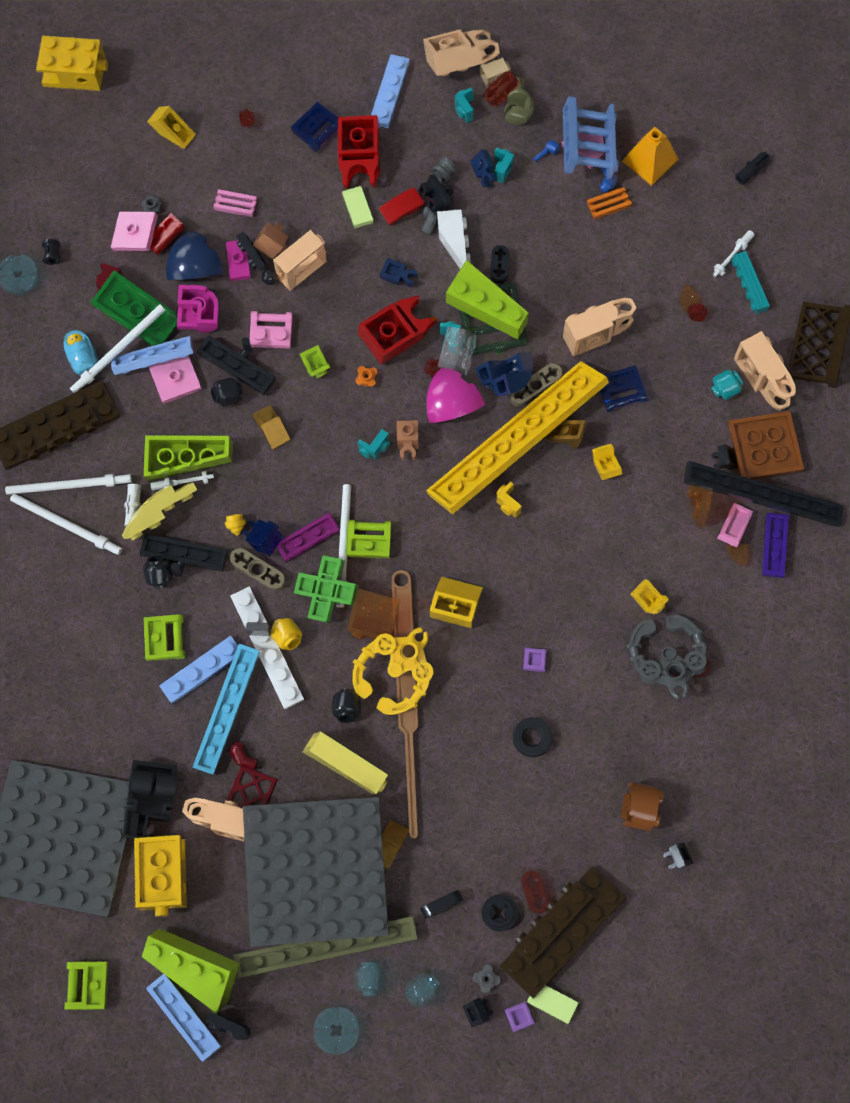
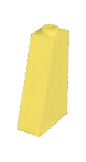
[303,732,388,794]

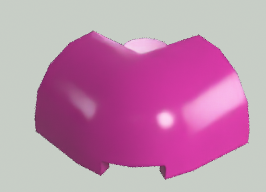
[177,285,219,333]

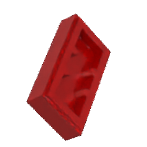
[150,213,185,256]

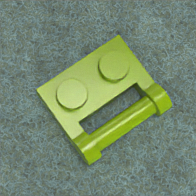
[347,520,391,558]
[144,615,185,661]
[64,962,108,1010]

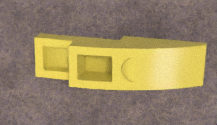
[122,483,197,540]

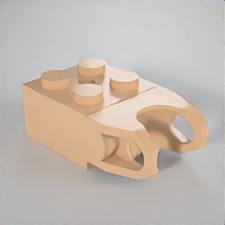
[423,30,500,76]
[563,298,637,357]
[734,331,796,411]
[182,798,244,842]

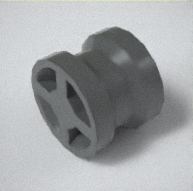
[432,157,457,183]

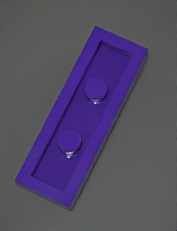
[762,513,789,578]

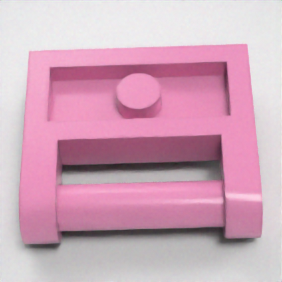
[249,311,293,349]

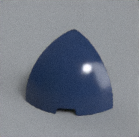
[166,231,223,280]
[475,352,533,396]

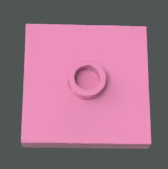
[111,212,158,251]
[149,356,202,404]

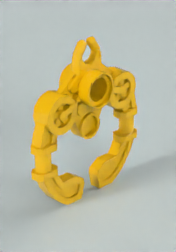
[353,627,434,715]

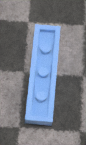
[371,54,410,128]
[111,336,193,375]
[159,636,238,704]
[146,974,222,1062]

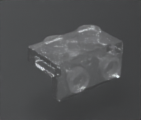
[438,327,477,375]

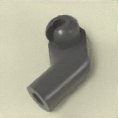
[421,206,437,235]

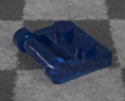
[290,101,338,152]
[600,365,647,412]

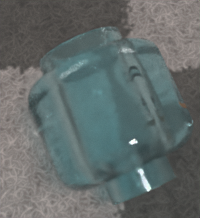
[354,962,384,996]
[404,972,439,1008]

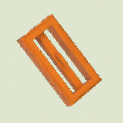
[587,187,632,220]

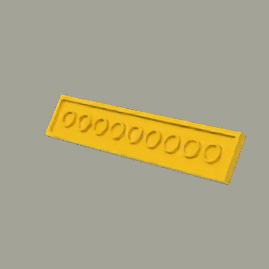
[426,361,609,514]

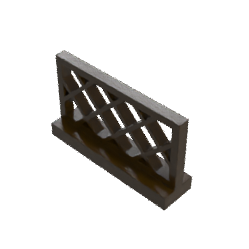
[788,302,850,388]

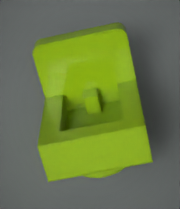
[299,345,330,378]

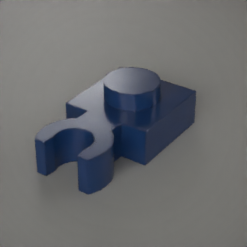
[470,149,497,188]
[380,258,418,287]

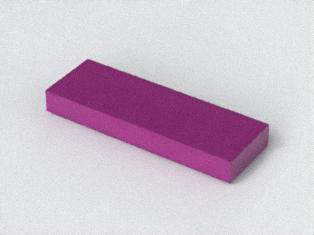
[275,512,340,563]

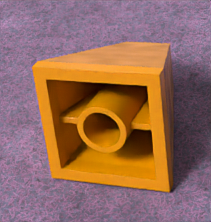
[622,127,678,186]

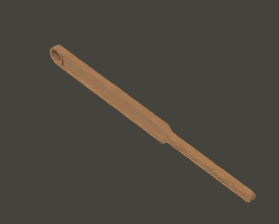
[392,570,418,839]

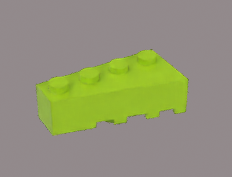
[446,260,528,339]
[144,435,233,482]
[142,928,240,1013]

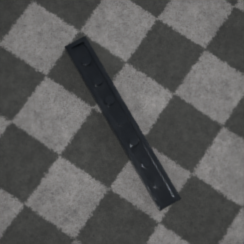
[683,461,843,527]

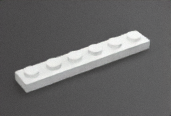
[230,586,304,710]

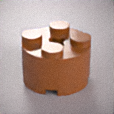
[621,782,664,831]

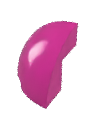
[427,368,485,423]

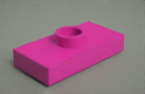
[226,240,251,281]

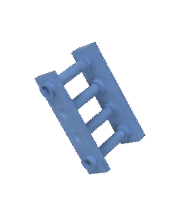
[563,96,619,179]

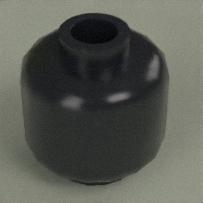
[211,377,243,407]
[143,555,173,589]
[332,689,361,723]

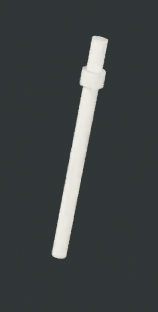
[70,304,165,393]
[5,474,132,495]
[336,484,351,608]
[10,493,122,555]

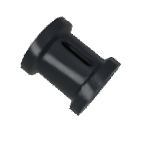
[42,239,61,265]

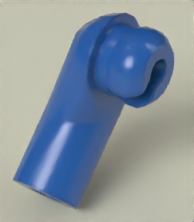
[600,168,617,193]

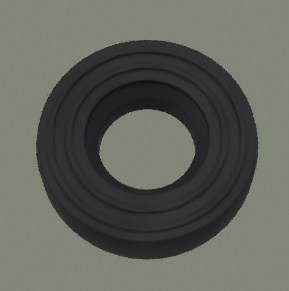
[512,717,552,757]

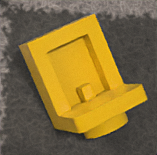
[592,444,622,480]
[496,481,522,518]
[630,579,669,614]

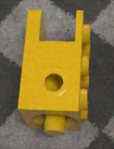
[36,36,108,91]
[134,835,187,917]

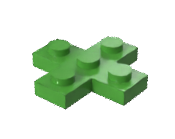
[294,556,359,623]

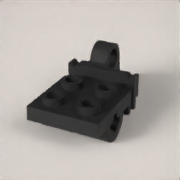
[122,760,177,840]

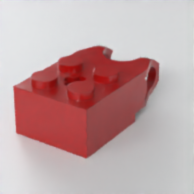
[338,115,381,189]
[358,295,437,365]

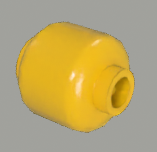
[270,618,302,650]

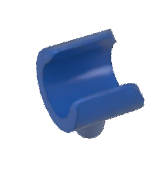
[533,140,559,162]

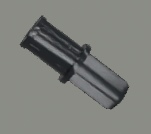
[735,152,770,185]

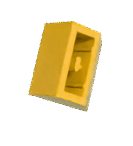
[430,577,483,628]

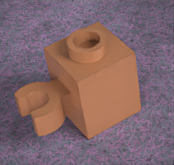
[253,221,288,260]
[397,420,419,460]

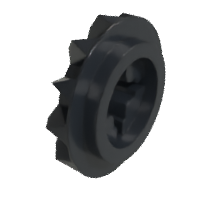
[482,894,518,931]

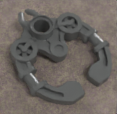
[626,614,707,699]

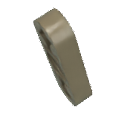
[510,363,562,407]
[230,548,285,591]

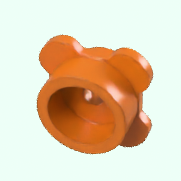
[355,366,378,387]

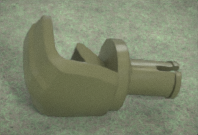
[504,77,534,126]

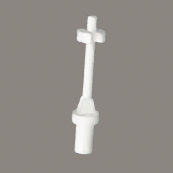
[713,230,755,277]
[150,471,214,491]

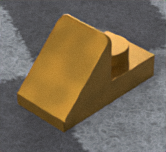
[252,405,291,450]
[546,420,587,449]
[381,819,409,870]

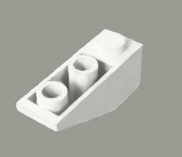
[437,210,471,269]

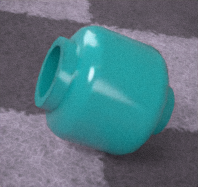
[711,369,744,400]

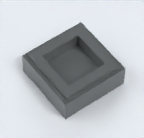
[246,622,270,636]

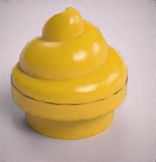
[225,514,246,536]

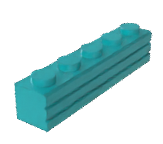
[732,251,770,314]

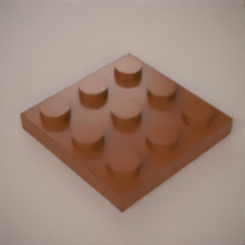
[727,411,804,479]

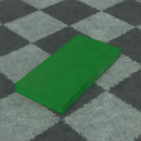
[90,270,178,346]

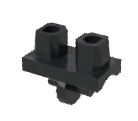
[418,174,454,212]

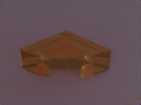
[680,284,701,313]
[726,543,748,566]

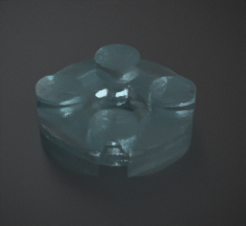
[0,255,39,296]
[313,1007,360,1055]

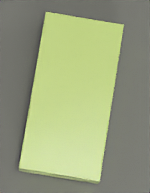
[342,186,373,229]
[527,986,578,1024]

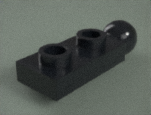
[236,232,277,285]

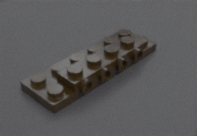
[0,381,120,470]
[500,866,626,999]

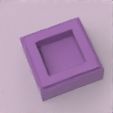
[523,648,547,672]
[505,1001,535,1032]

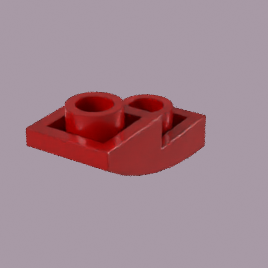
[379,187,425,226]

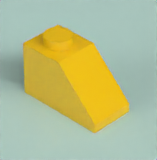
[147,106,196,149]

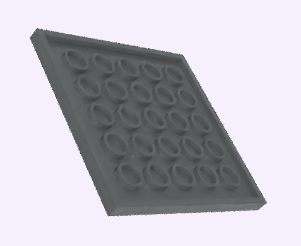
[0,760,131,917]
[242,797,388,947]

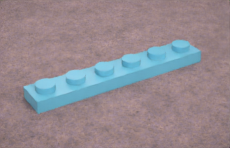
[193,644,260,775]

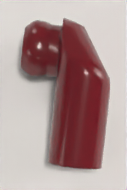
[230,742,258,770]

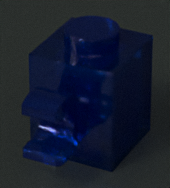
[242,519,283,557]

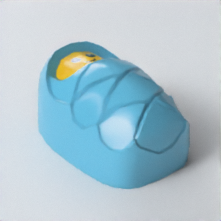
[63,330,98,375]

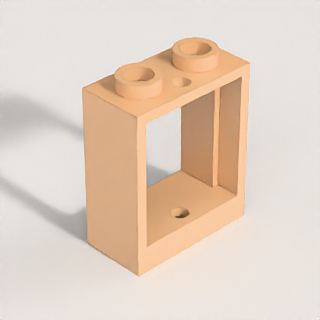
[273,230,327,291]

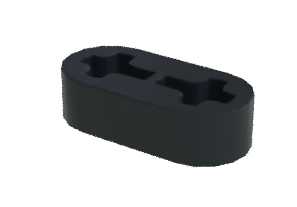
[490,245,510,284]
[420,890,464,919]

